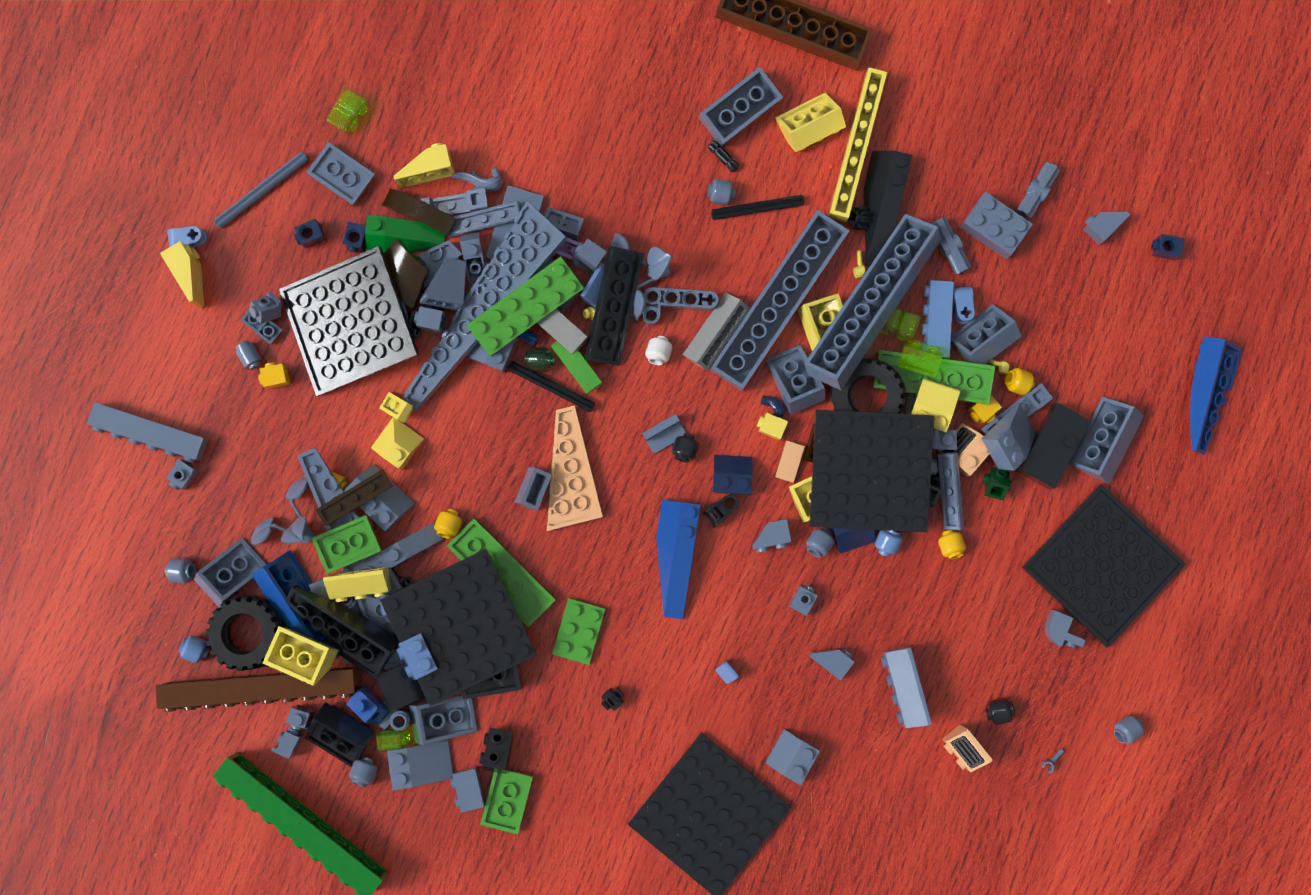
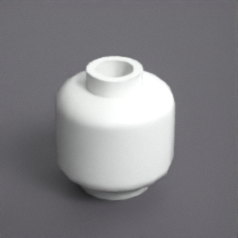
[645,336,673,366]

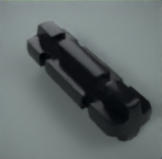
[708,140,739,172]

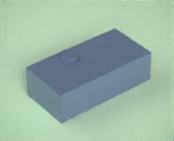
[698,67,783,147]

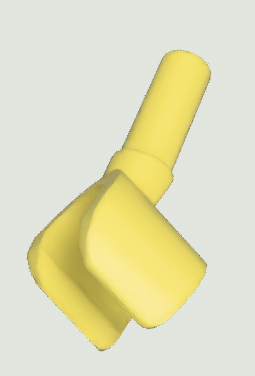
[853,250,865,278]
[988,359,1010,374]

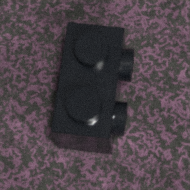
[479,728,513,774]

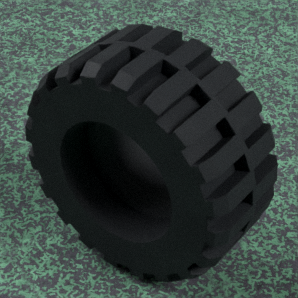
[831,358,906,414]
[205,596,286,671]

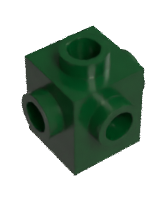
[982,467,1012,501]

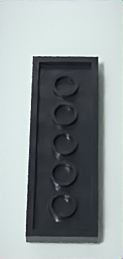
[585,246,645,366]

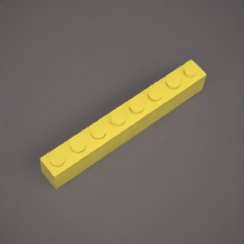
[828,68,887,223]

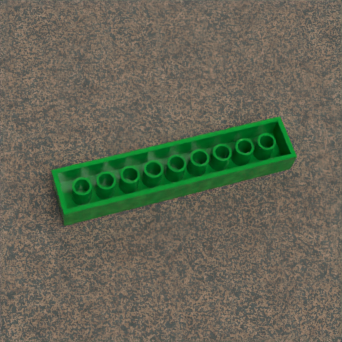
[213,752,389,895]

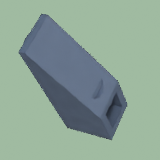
[460,232,486,290]

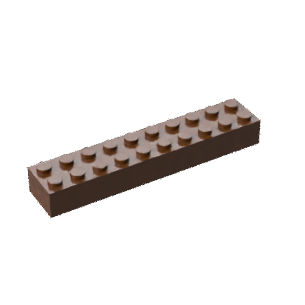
[156,667,362,712]

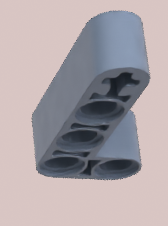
[643,287,719,326]

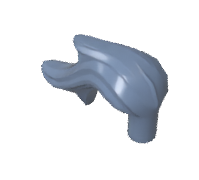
[452,168,503,192]

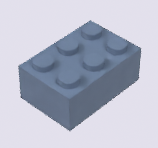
[960,192,1033,259]

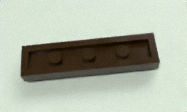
[315,469,394,526]

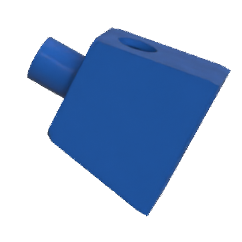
[347,685,390,725]

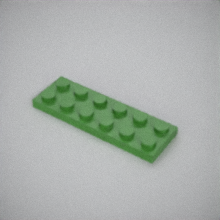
[466,256,584,356]
[873,350,995,405]
[447,519,556,628]

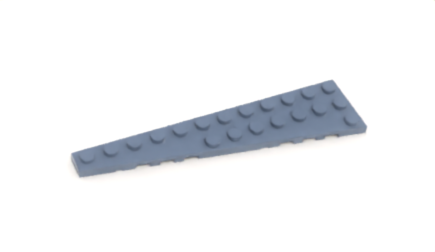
[403,201,568,412]
[297,448,406,671]

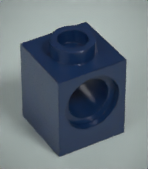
[294,219,327,248]
[342,221,366,253]
[1151,234,1184,261]

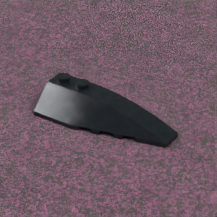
[864,151,912,266]
[285,586,400,679]

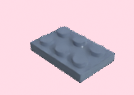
[306,142,376,206]

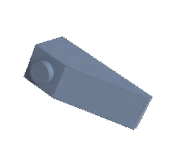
[380,523,443,569]

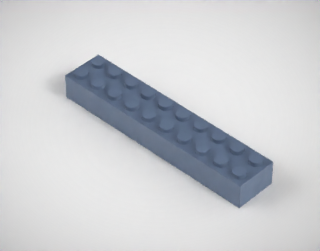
[710,210,849,392]
[804,214,941,390]

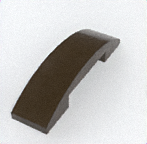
[382,188,457,236]

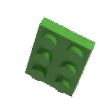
[311,515,382,574]
[552,598,605,665]
[480,769,533,834]

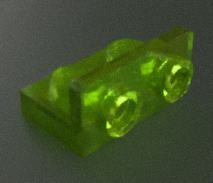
[898,340,944,378]

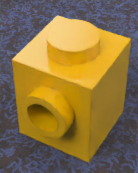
[258,362,290,389]
[968,395,1002,424]

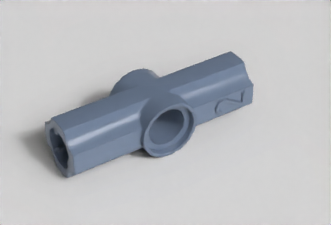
[1016,162,1060,219]
[931,217,971,275]

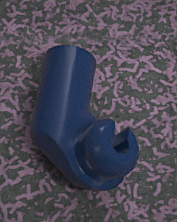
[761,395,785,418]

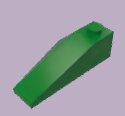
[365,215,446,253]

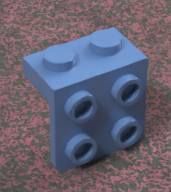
[396,633,437,680]

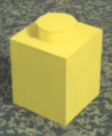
[757,413,788,440]

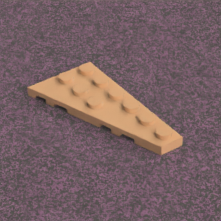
[547,406,603,531]

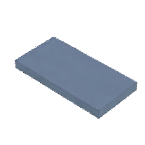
[485,185,545,260]

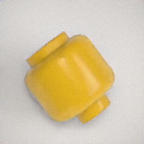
[1005,368,1035,395]
[434,509,462,539]
[938,530,967,560]

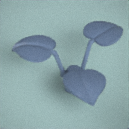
[611,233,673,321]
[250,476,315,545]

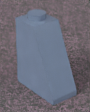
[420,257,466,311]

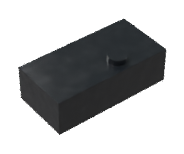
[1016,403,1091,489]

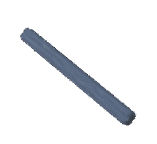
[214,152,309,228]

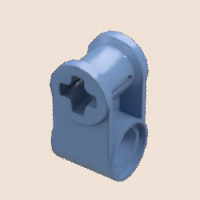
[167,226,207,247]
[953,286,975,325]

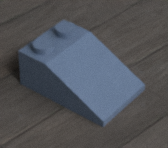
[466,336,519,373]
[766,345,825,415]
[982,403,1036,471]
[194,538,267,607]
[409,694,477,745]
[387,739,453,790]

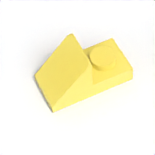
[379,392,413,423]

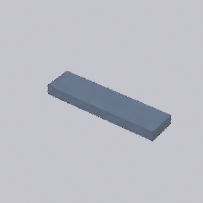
[449,200,521,238]
[937,453,964,530]

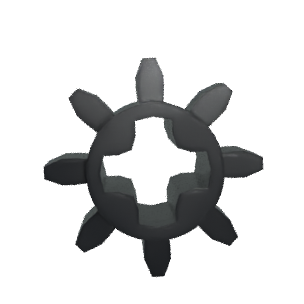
[848,206,872,230]
[601,687,624,711]

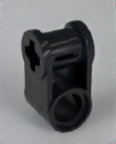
[702,495,739,528]

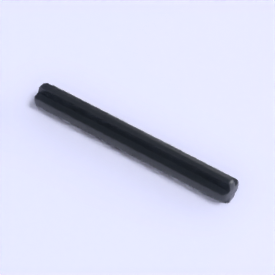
[711,195,804,220]
[508,361,595,412]

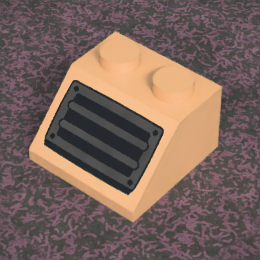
[937,423,990,477]
[942,725,993,772]

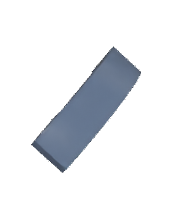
[419,188,488,216]
[981,383,1053,435]

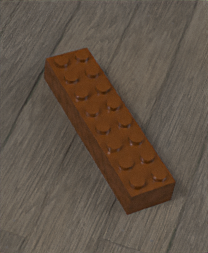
[716,0,873,71]

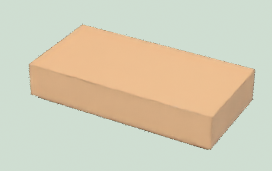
[775,441,805,483]

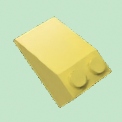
[394,143,455,188]
[160,241,204,308]

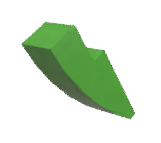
[551,341,603,395]

